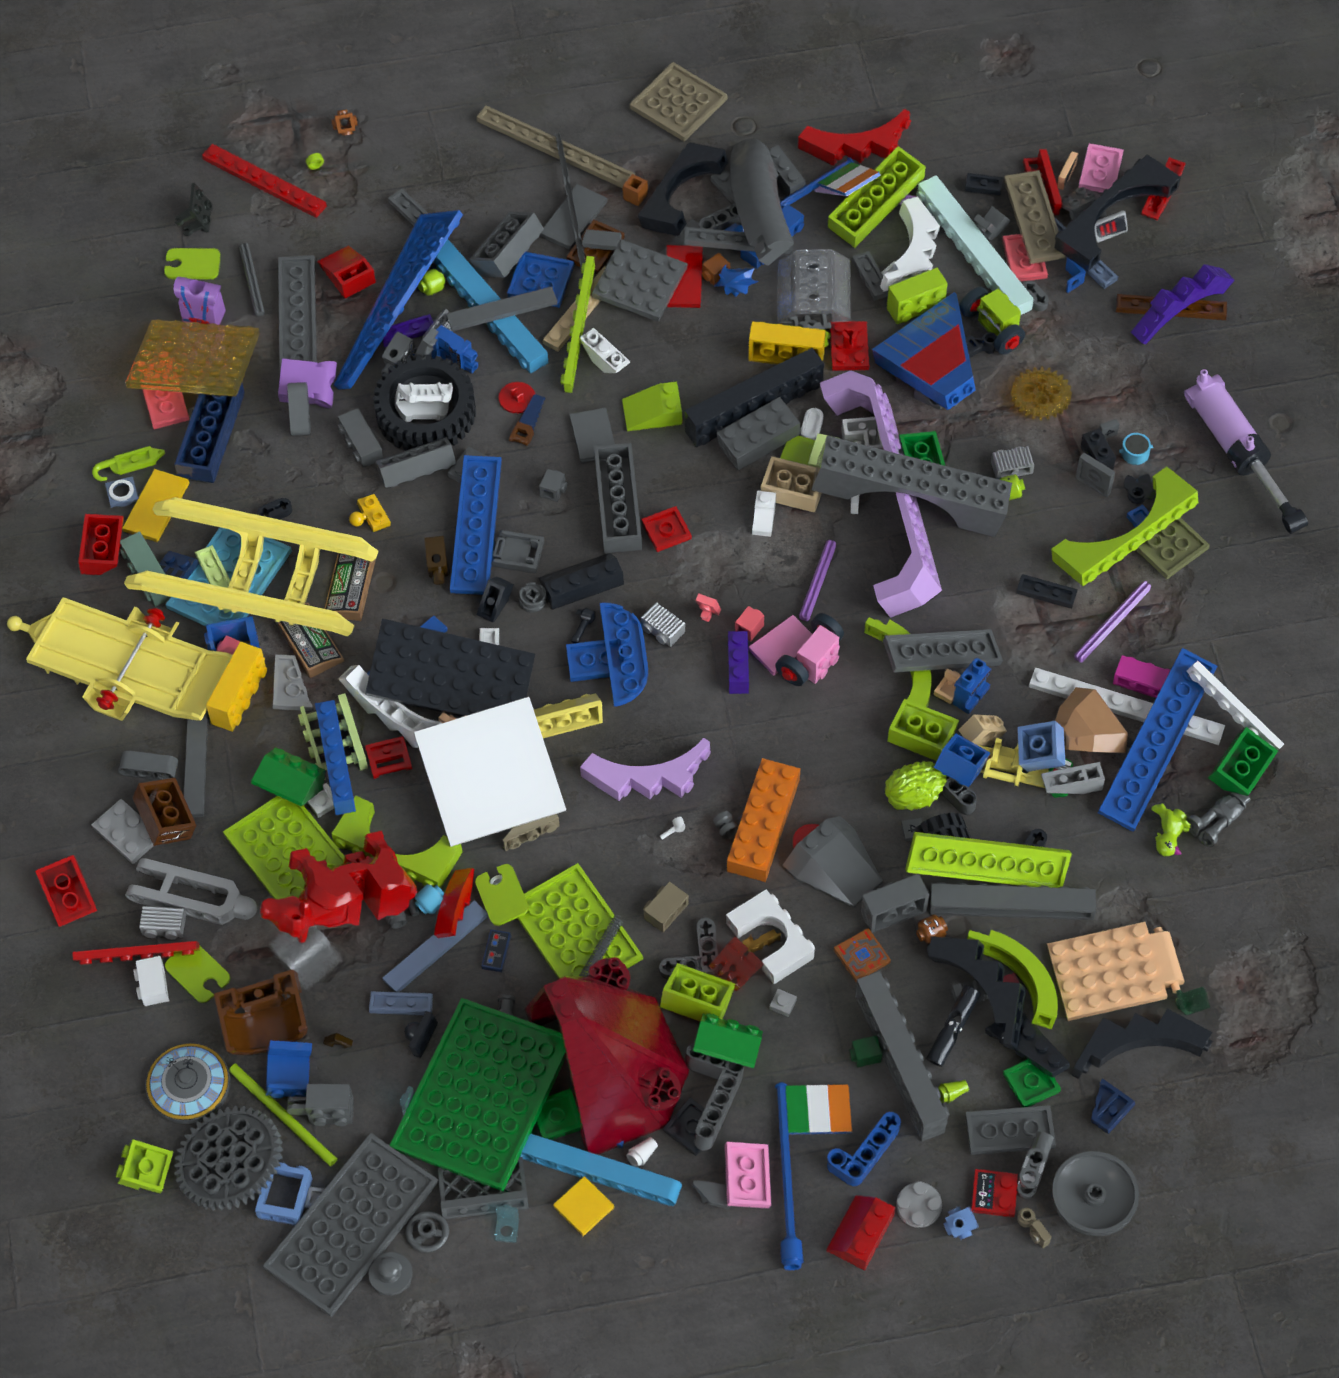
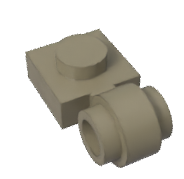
[1017,1208,1051,1249]

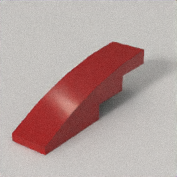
[1141,157,1186,221]
[434,868,474,938]

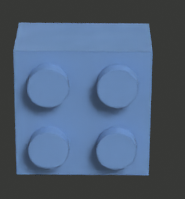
[1018,721,1065,772]

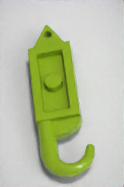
[92,446,165,481]

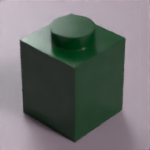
[849,1035,882,1068]

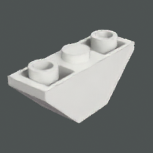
[580,328,630,373]

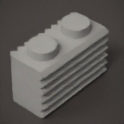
[991,446,1034,479]
[641,602,685,647]
[139,906,186,940]

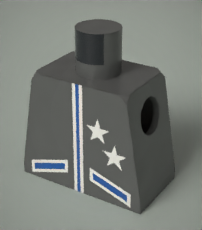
[381,331,417,374]

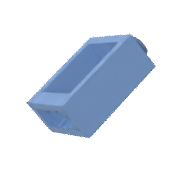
[255,1162,313,1225]

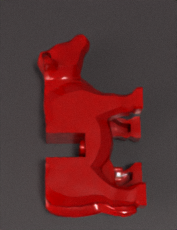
[260,831,417,943]

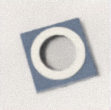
[105,476,138,508]

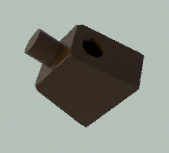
[425,536,448,585]

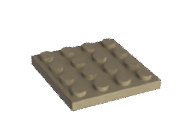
[630,62,727,142]

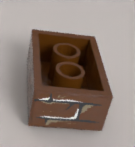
[133,778,197,846]

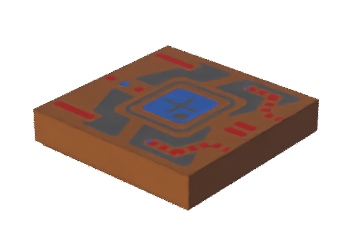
[834,928,891,982]

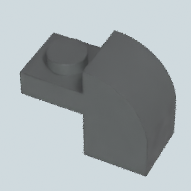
[974,206,1011,240]

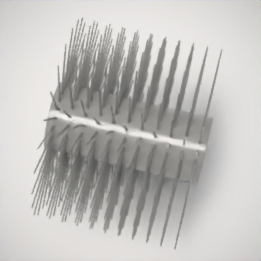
[268,925,342,988]

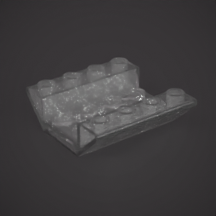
[778,249,851,323]

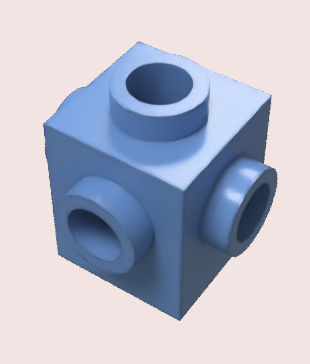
[944,1207,979,1240]

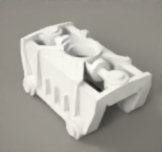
[394,382,453,422]

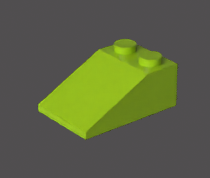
[622,382,682,431]

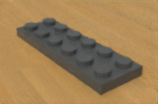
[883,629,1003,672]

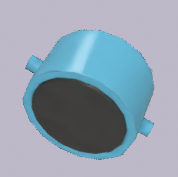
[1119,433,1153,465]

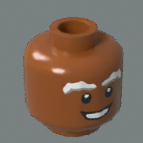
[916,914,948,944]

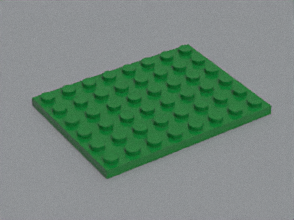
[390,998,567,1191]

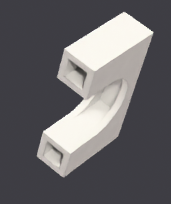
[726,889,815,984]

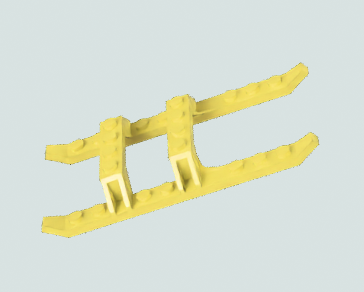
[124,497,378,637]

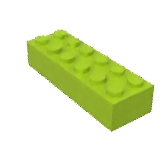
[828,146,926,248]

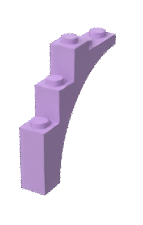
[580,738,711,801]

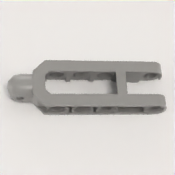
[125,858,257,925]

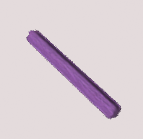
[799,540,836,621]

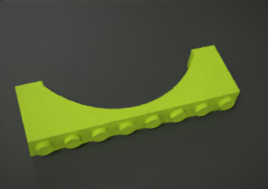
[1051,466,1198,586]

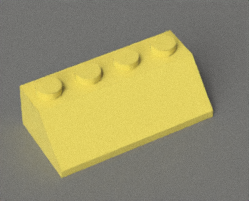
[534,693,603,738]

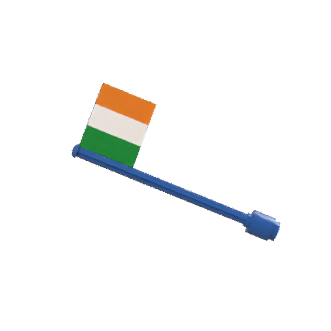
[724,158,880,232]
[775,1082,852,1270]

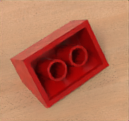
[78,514,124,575]
[826,1195,895,1271]

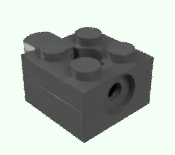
[287,1084,354,1126]

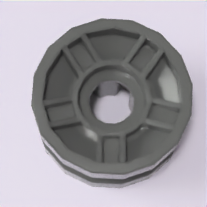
[519,582,546,612]

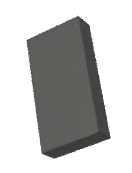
[582,229,622,250]

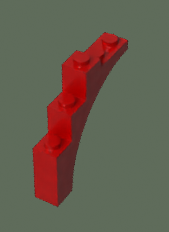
[798,109,911,166]

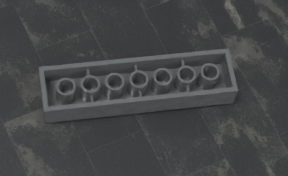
[855,971,949,1142]

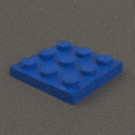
[507,252,574,308]

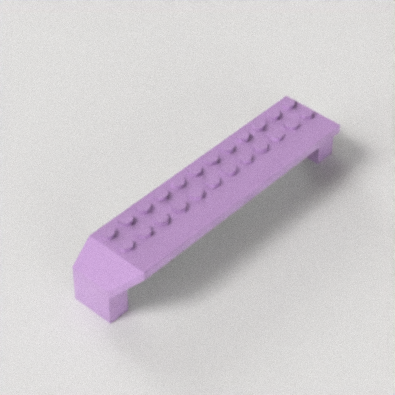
[820,371,942,618]

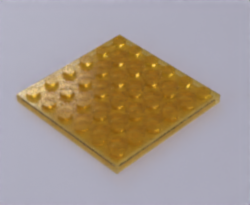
[126,319,259,396]

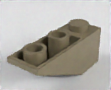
[503,814,560,851]

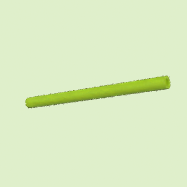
[229,1064,337,1166]

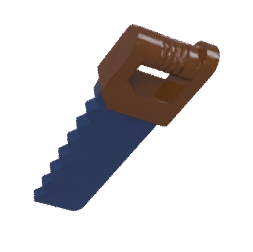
[509,394,545,446]

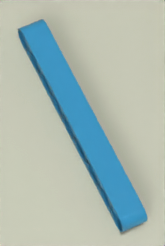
[520,1134,682,1206]

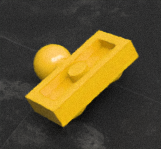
[349,494,391,532]

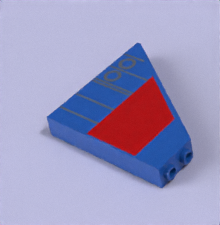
[872,292,976,410]

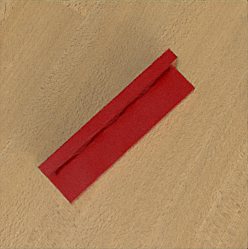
[1023,149,1062,215]

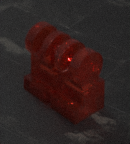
[709,936,764,992]

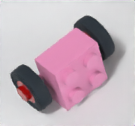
[775,613,844,686]

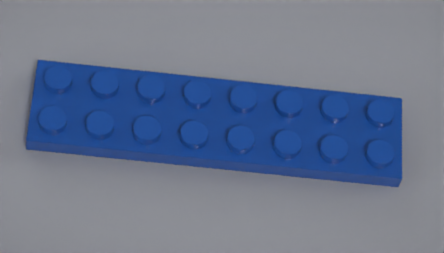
[450,455,502,595]

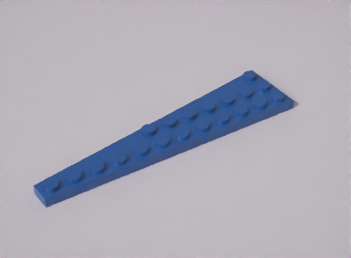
[334,210,463,390]

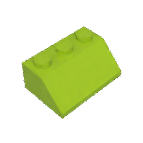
[887,699,959,761]
[660,963,735,1021]

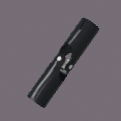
[926,985,981,1067]

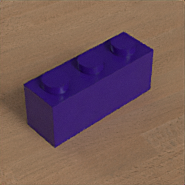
[728,631,749,694]

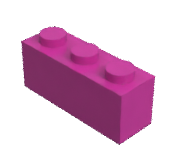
[1113,655,1171,698]

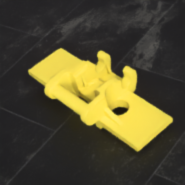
[980,738,1049,788]

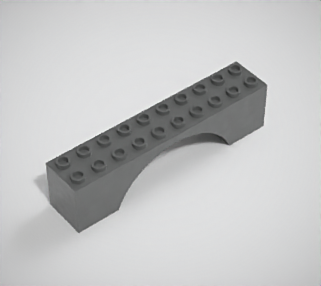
[812,436,1012,537]

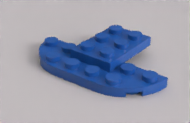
[566,603,648,707]

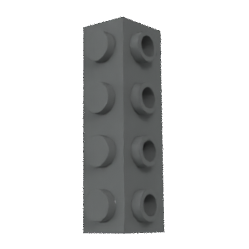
[376,437,456,488]

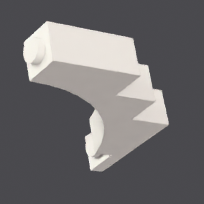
[880,197,940,291]

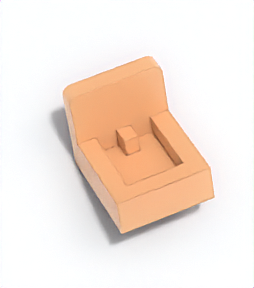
[934,669,961,704]

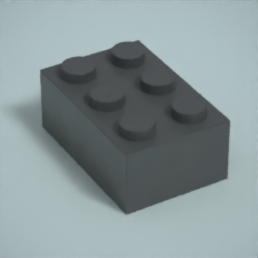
[861,874,929,933]

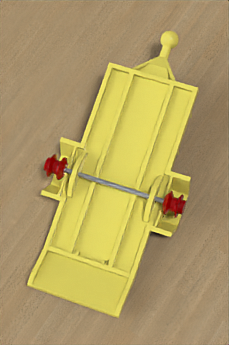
[7,597,233,721]

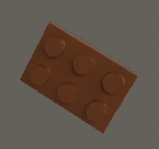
[567,220,625,274]

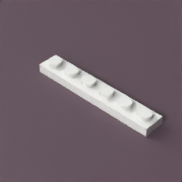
[1186,661,1284,750]

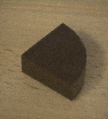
[323,1033,353,1048]

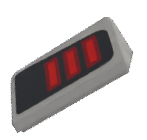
[1094,210,1128,243]

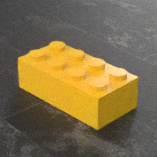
[749,321,825,365]
[206,642,267,732]

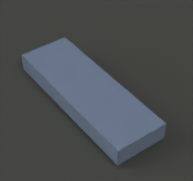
[369,991,433,1015]

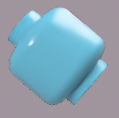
[415,884,444,915]

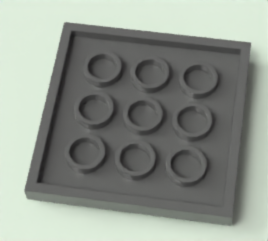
[592,239,687,322]

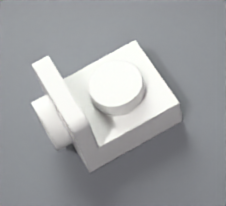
[308,783,334,818]

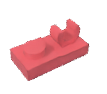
[696,593,721,622]

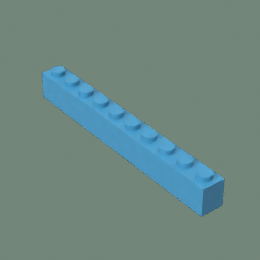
[432,239,548,374]

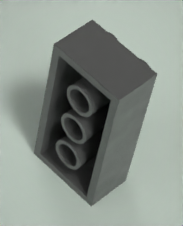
[470,212,544,277]
[717,397,801,471]

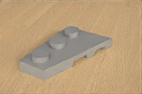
[273,654,312,711]

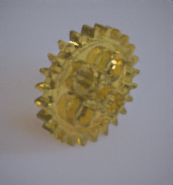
[1011,366,1072,421]

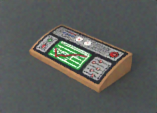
[324,553,376,621]
[274,603,344,678]

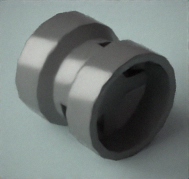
[713,811,739,839]

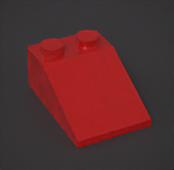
[35,855,97,927]

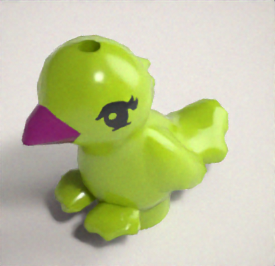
[1151,803,1191,857]

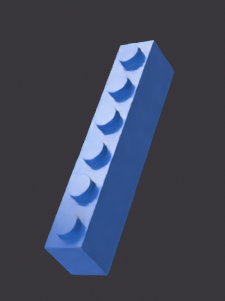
[315,700,356,815]

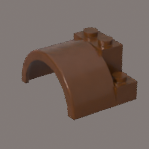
[214,969,308,1055]

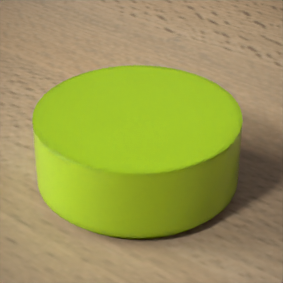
[305,153,324,169]

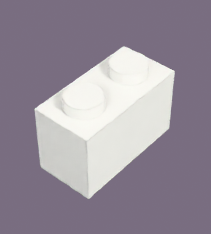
[134,956,169,1006]

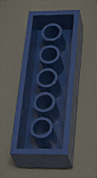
[174,374,245,483]

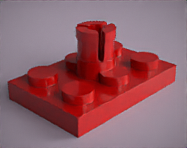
[830,321,869,371]

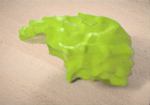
[885,761,947,810]

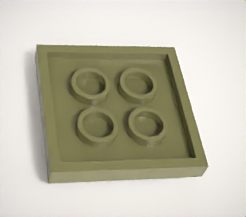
[1136,517,1210,579]

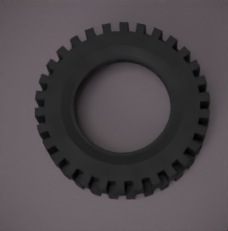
[373,355,476,451]

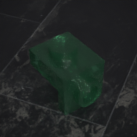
[1175,986,1211,1015]

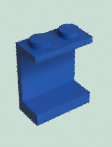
[204,616,260,651]
[266,1040,312,1098]

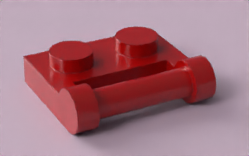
[365,736,412,779]

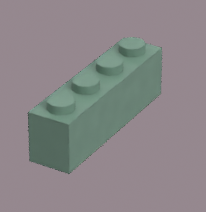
[119,532,171,607]

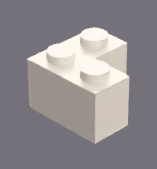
[842,417,884,450]

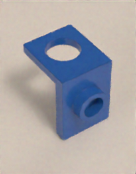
[1065,258,1086,293]

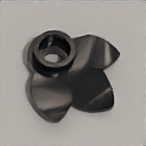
[1124,474,1156,504]

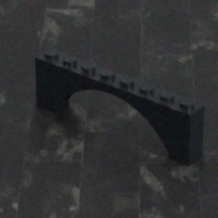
[1054,154,1181,271]

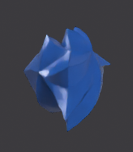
[714,265,758,297]

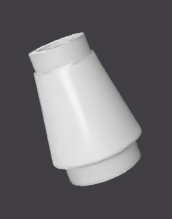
[626,1137,658,1167]

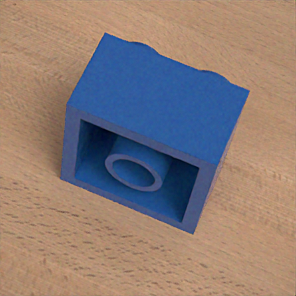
[934,733,990,787]

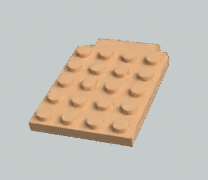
[1047,922,1185,1021]

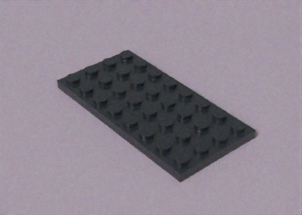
[365,618,535,717]

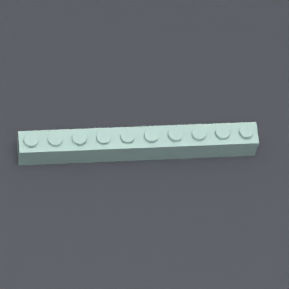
[917,175,1034,315]

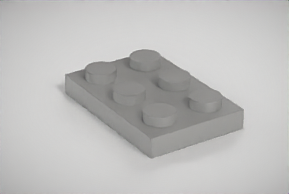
[91,799,153,864]

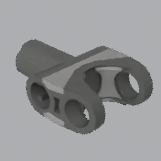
[1017,1131,1054,1199]

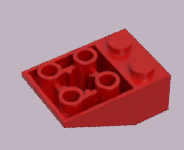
[317,245,376,299]

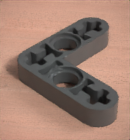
[659,918,719,979]

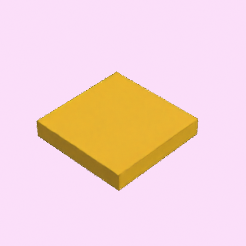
[553,1176,614,1236]

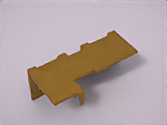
[742,929,781,955]

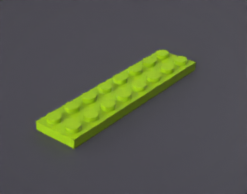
[905,832,1072,888]

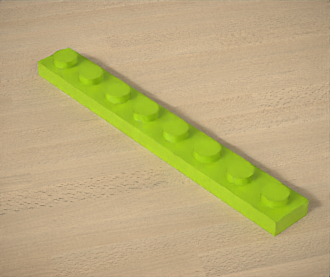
[561,256,595,393]

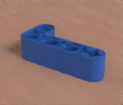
[827,1112,901,1186]

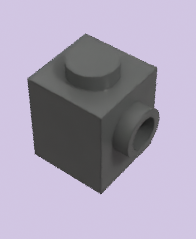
[539,469,568,502]

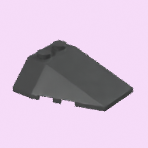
[782,816,883,908]

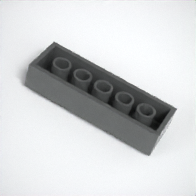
[594,443,642,553]

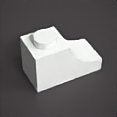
[752,491,776,537]

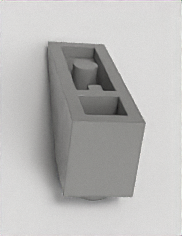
[1041,762,1105,794]

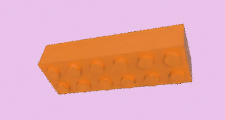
[727,758,800,882]

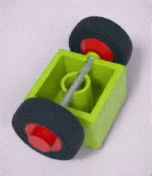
[959,287,1025,355]

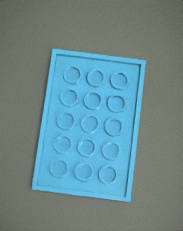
[166,527,292,626]

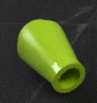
[938,1080,969,1104]

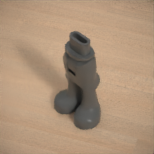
[1186,792,1250,847]

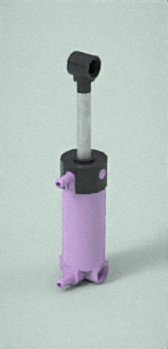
[1184,369,1308,534]

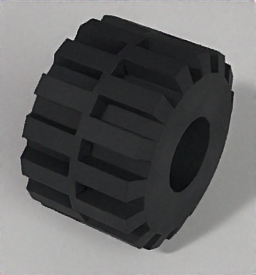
[913,813,971,839]

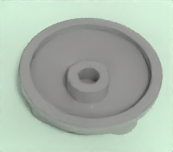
[896,1182,942,1228]

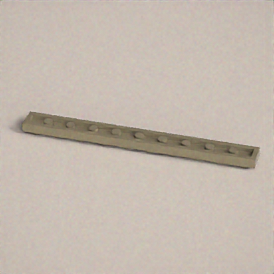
[477,106,635,188]

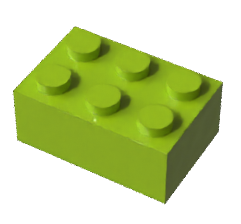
[887,268,948,324]

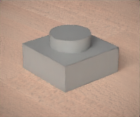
[770,989,797,1017]

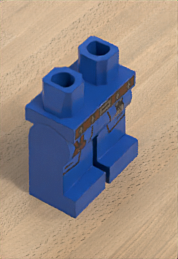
[431,325,478,373]
[952,658,991,714]

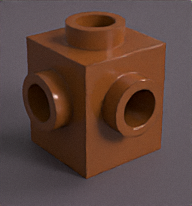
[332,109,358,136]

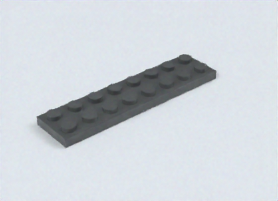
[278,255,317,372]

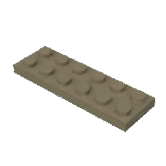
[1004,171,1065,264]

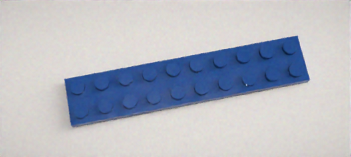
[1097,648,1217,832]

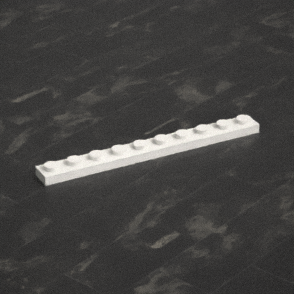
[1029,668,1225,745]

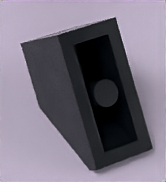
[476,576,514,622]

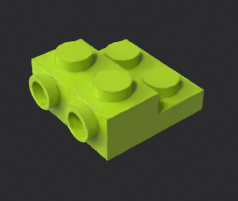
[116,1139,173,1193]

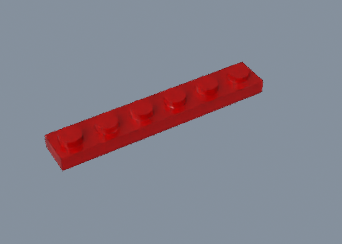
[73,941,200,965]

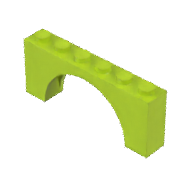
[332,796,462,889]

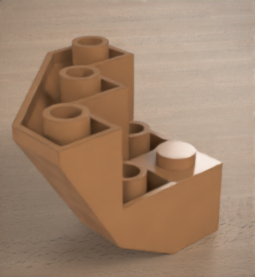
[1055,687,1128,753]

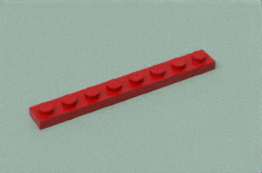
[202,144,327,218]

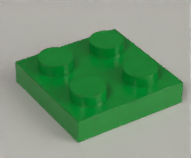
[1003,1060,1061,1108]
[536,1089,581,1140]

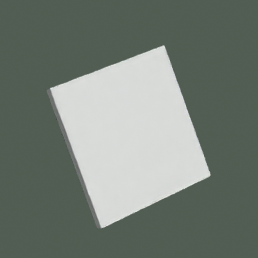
[414,697,566,847]

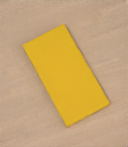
[122,469,189,542]

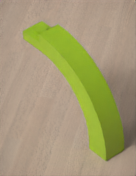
[864,617,931,707]
[967,930,1058,1029]

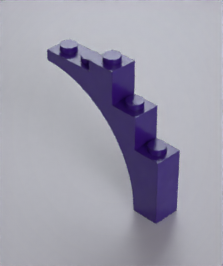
[1131,264,1235,344]

